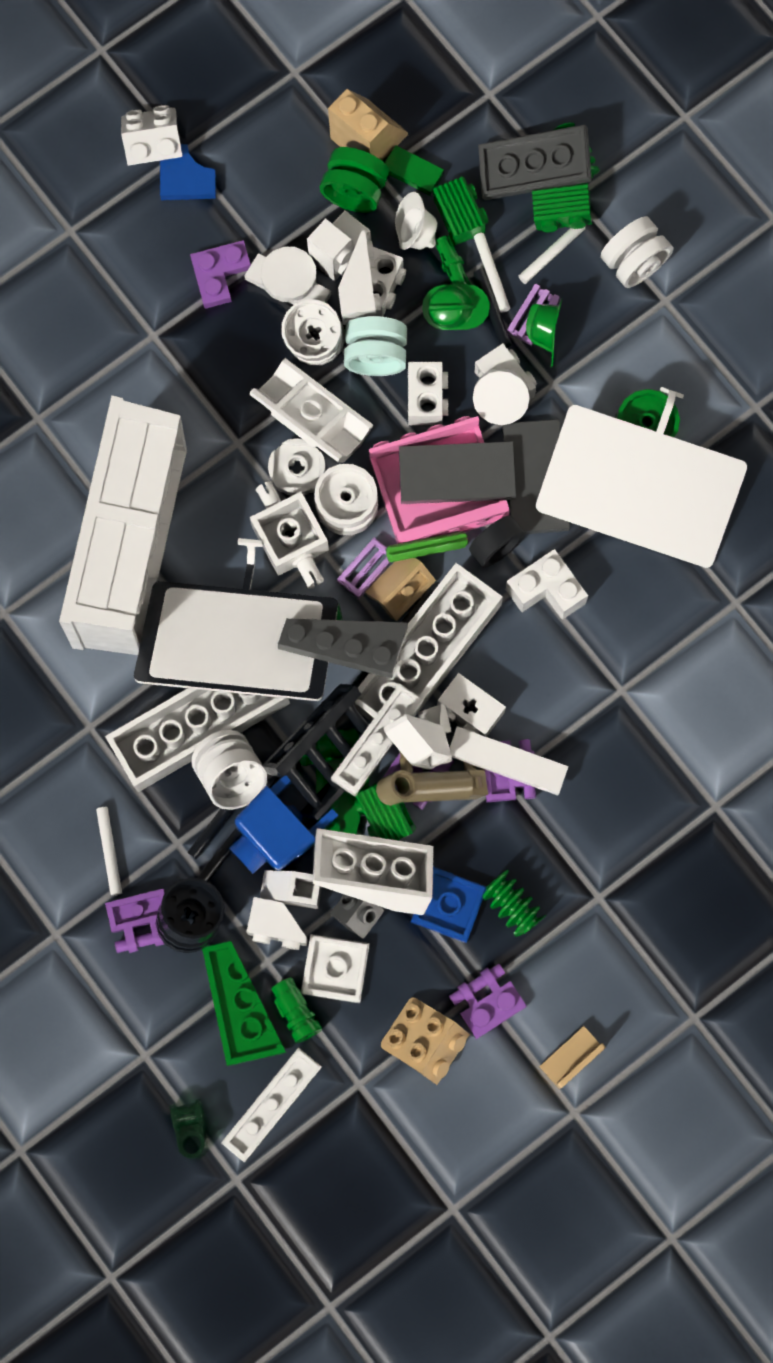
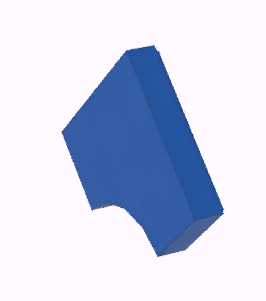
[160,144,216,200]

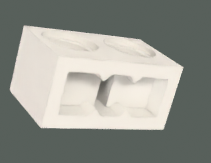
[369,247,407,317]
[408,362,448,425]

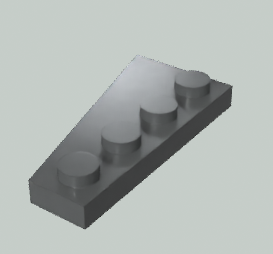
[278,618,408,679]

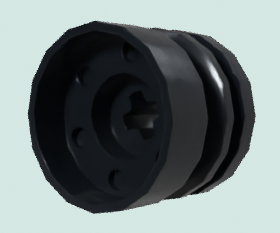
[155,878,225,953]

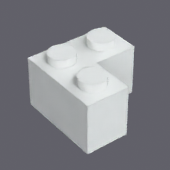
[307,211,371,281]
[505,549,588,620]

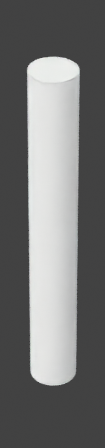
[518,227,585,284]
[474,233,510,313]
[96,807,122,896]

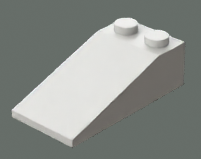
[313,828,433,915]

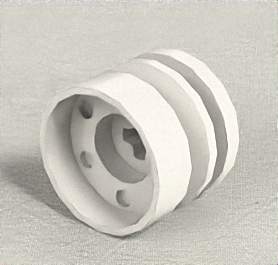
[282,299,345,365]
[192,730,267,810]

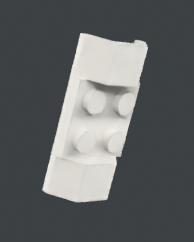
[249,358,373,463]

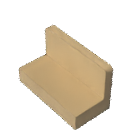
[365,558,436,621]
[539,1026,606,1090]

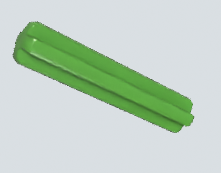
[386,531,468,562]

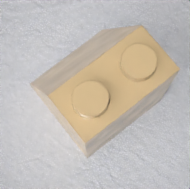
[328,89,408,161]

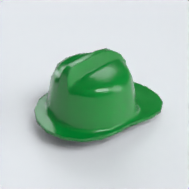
[422,284,490,330]
[526,299,562,368]

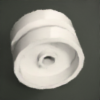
[600,216,674,288]
[314,464,378,535]

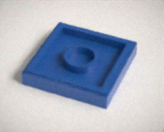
[411,867,486,943]

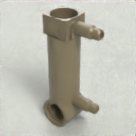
[376,751,488,806]

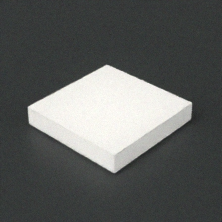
[301,934,370,1003]

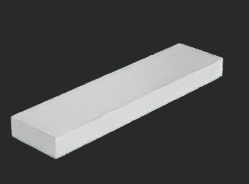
[331,683,424,796]
[449,726,569,796]
[221,1048,322,1163]

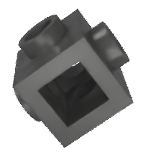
[330,894,385,939]

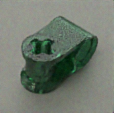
[170,1099,208,1160]

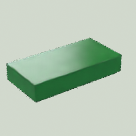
[385,145,444,196]

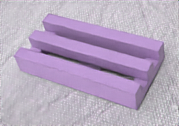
[507,284,560,346]
[337,537,392,600]

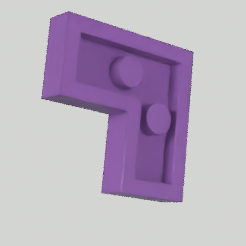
[190,240,251,309]

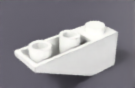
[338,231,381,325]

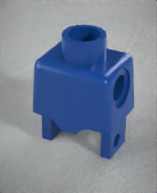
[229,776,338,874]

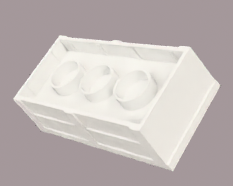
[59,395,187,655]

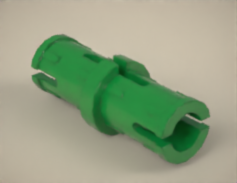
[435,235,471,285]

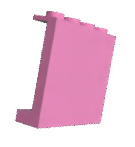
[369,416,510,544]

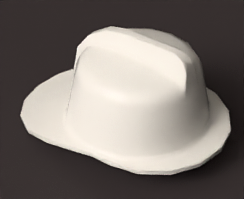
[395,192,437,250]

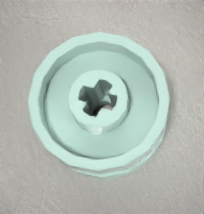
[344,316,407,376]

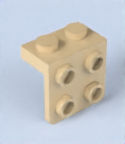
[381,997,470,1085]

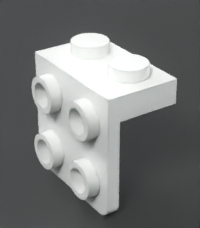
[121,105,182,166]

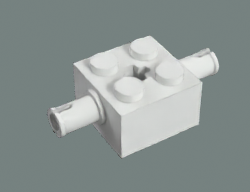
[250,481,329,589]

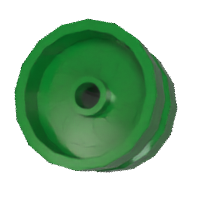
[319,147,389,213]
[614,389,680,437]

